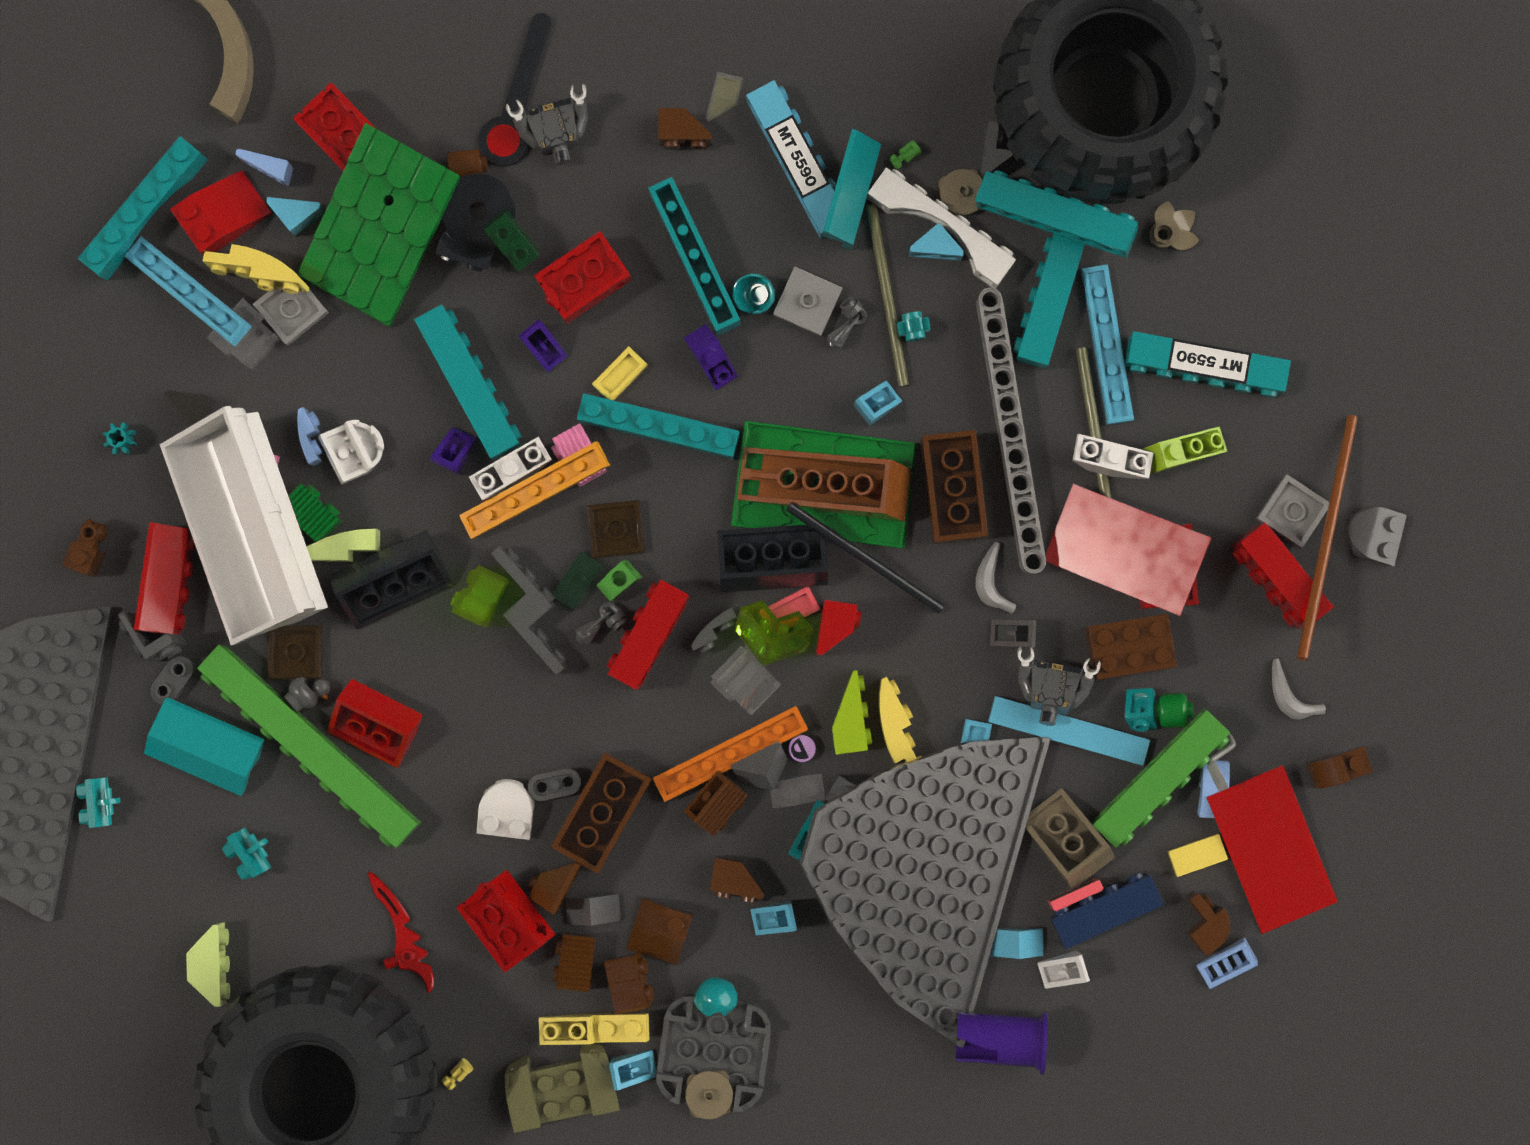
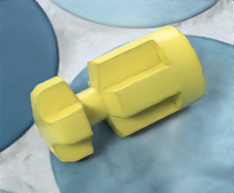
[442,1058,474,1090]

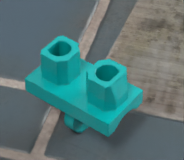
[76,777,121,828]
[222,828,272,880]

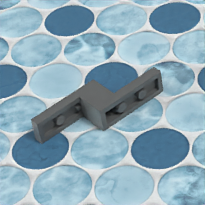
[491,546,568,675]

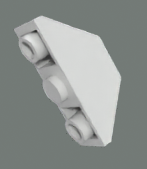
[1072,434,1154,479]
[469,437,552,500]

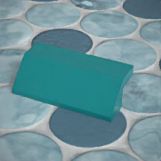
[822,129,881,250]
[144,697,264,796]

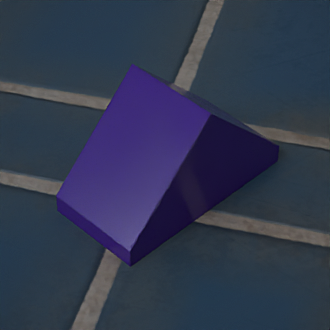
[518,319,568,372]
[430,427,476,475]

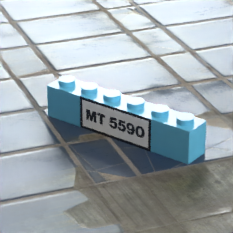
[746,80,836,239]

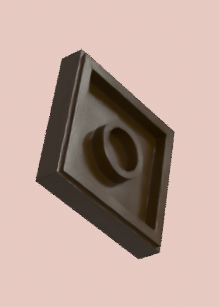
[587,500,645,559]
[267,625,323,679]

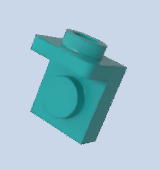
[1125,688,1157,732]

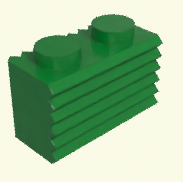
[288,483,342,542]

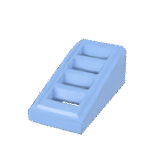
[236,149,294,186]
[1196,937,1258,989]

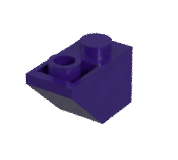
[684,324,738,390]

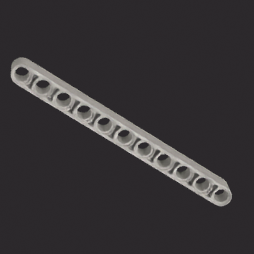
[976,287,1046,575]

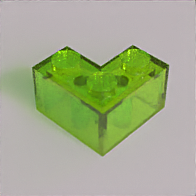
[450,565,510,628]
[735,600,813,666]

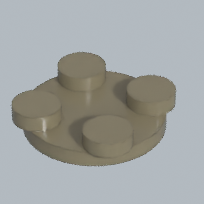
[938,169,982,216]
[686,1070,733,1119]

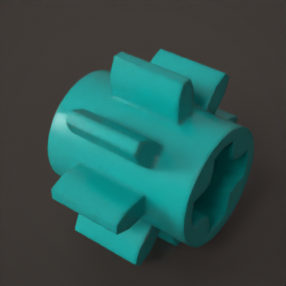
[897,311,930,342]
[103,422,138,456]

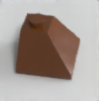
[527,861,582,915]
[626,897,693,965]

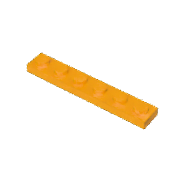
[459,442,610,539]

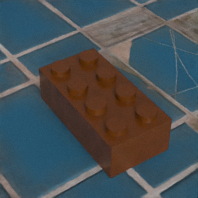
[920,430,988,544]
[551,752,653,874]

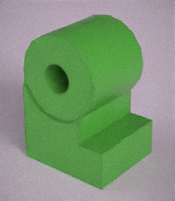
[596,560,642,602]

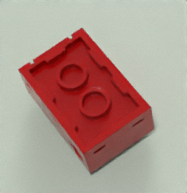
[293,82,375,171]
[534,231,632,324]
[456,869,555,973]

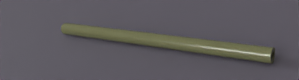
[866,204,909,387]
[1076,347,1112,499]

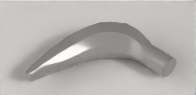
[976,542,1016,614]
[1272,659,1326,719]

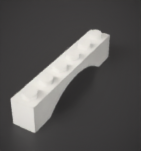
[867,168,1016,289]

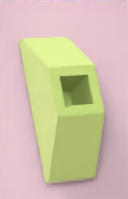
[186,922,230,1007]

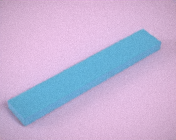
[124,236,252,347]
[1081,264,1134,425]
[988,696,1150,766]

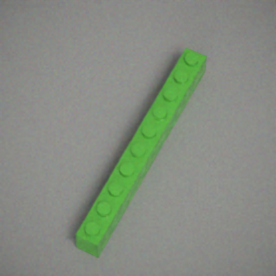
[197,644,422,848]

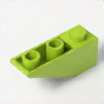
[1141,426,1228,474]
[832,670,872,755]

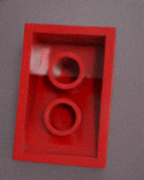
[170,170,273,255]

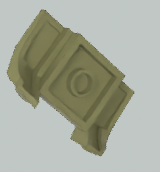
[505,1043,620,1133]

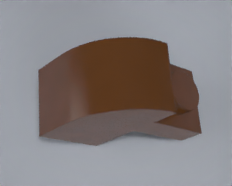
[1306,746,1373,789]
[1186,891,1230,956]

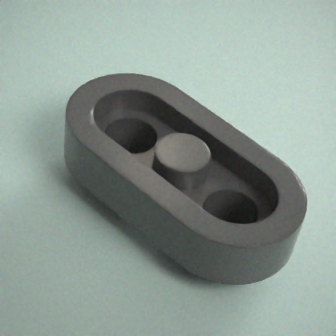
[150,656,196,704]
[528,768,582,801]

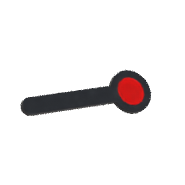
[478,13,551,166]

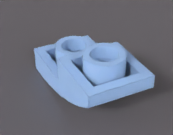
[297,407,323,466]
[1197,760,1230,818]

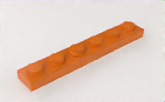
[653,706,808,802]

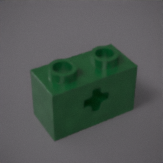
[484,208,540,272]

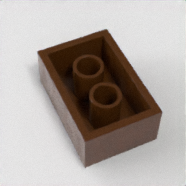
[1084,614,1177,680]

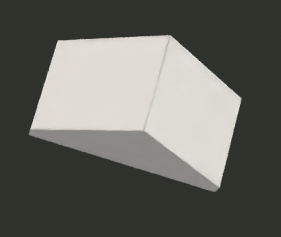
[1037,950,1090,989]

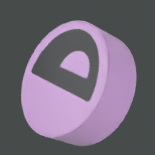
[789,735,816,762]

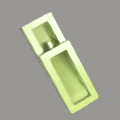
[307,529,380,562]

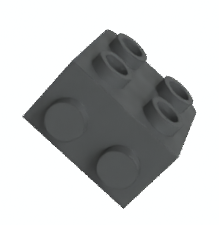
[118,611,187,661]

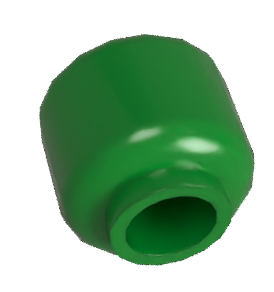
[1155,693,1194,728]

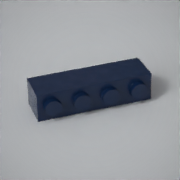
[1049,871,1164,949]

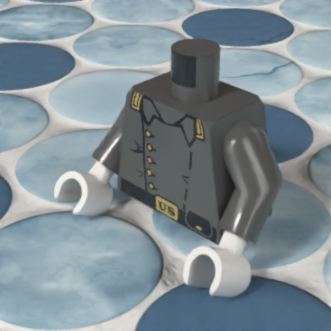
[506,84,588,165]
[1017,647,1101,726]

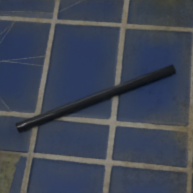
[786,502,944,614]

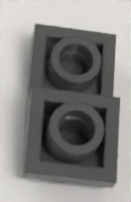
[691,608,737,653]

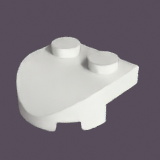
[318,420,384,485]
[477,779,535,840]

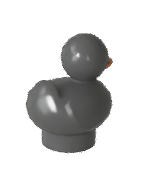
[284,677,331,712]

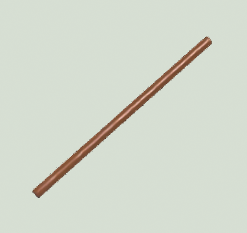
[1297,415,1358,661]

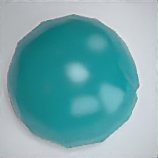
[732,274,775,314]
[694,977,738,1017]

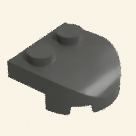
[1344,507,1407,566]

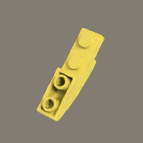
[202,244,309,294]
[879,677,921,763]
[539,1012,650,1045]

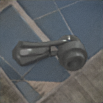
[827,297,867,349]
[575,602,628,644]

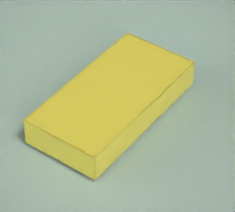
[592,346,648,401]
[1167,833,1228,877]

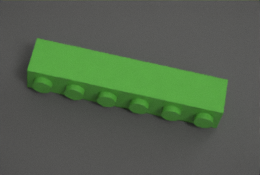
[1091,708,1230,848]

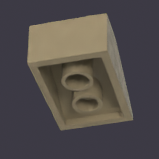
[1025,788,1115,890]

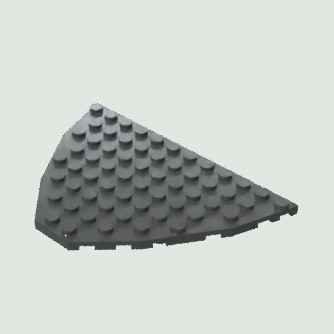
[0,607,114,922]
[799,737,1051,1048]

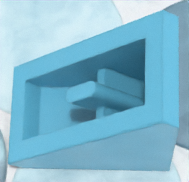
[267,197,325,237]
[908,223,963,261]
[854,380,902,426]
[750,900,797,936]
[990,928,1043,959]
[609,1050,657,1091]

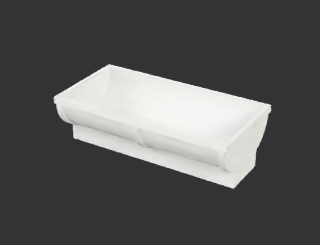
[160,406,328,646]

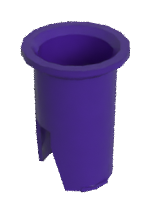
[956,1011,1048,1075]

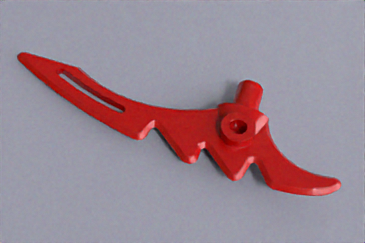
[368,872,434,993]

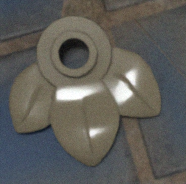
[1149,201,1199,251]

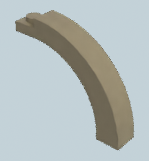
[194,0,254,124]

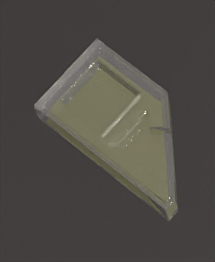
[706,72,743,121]

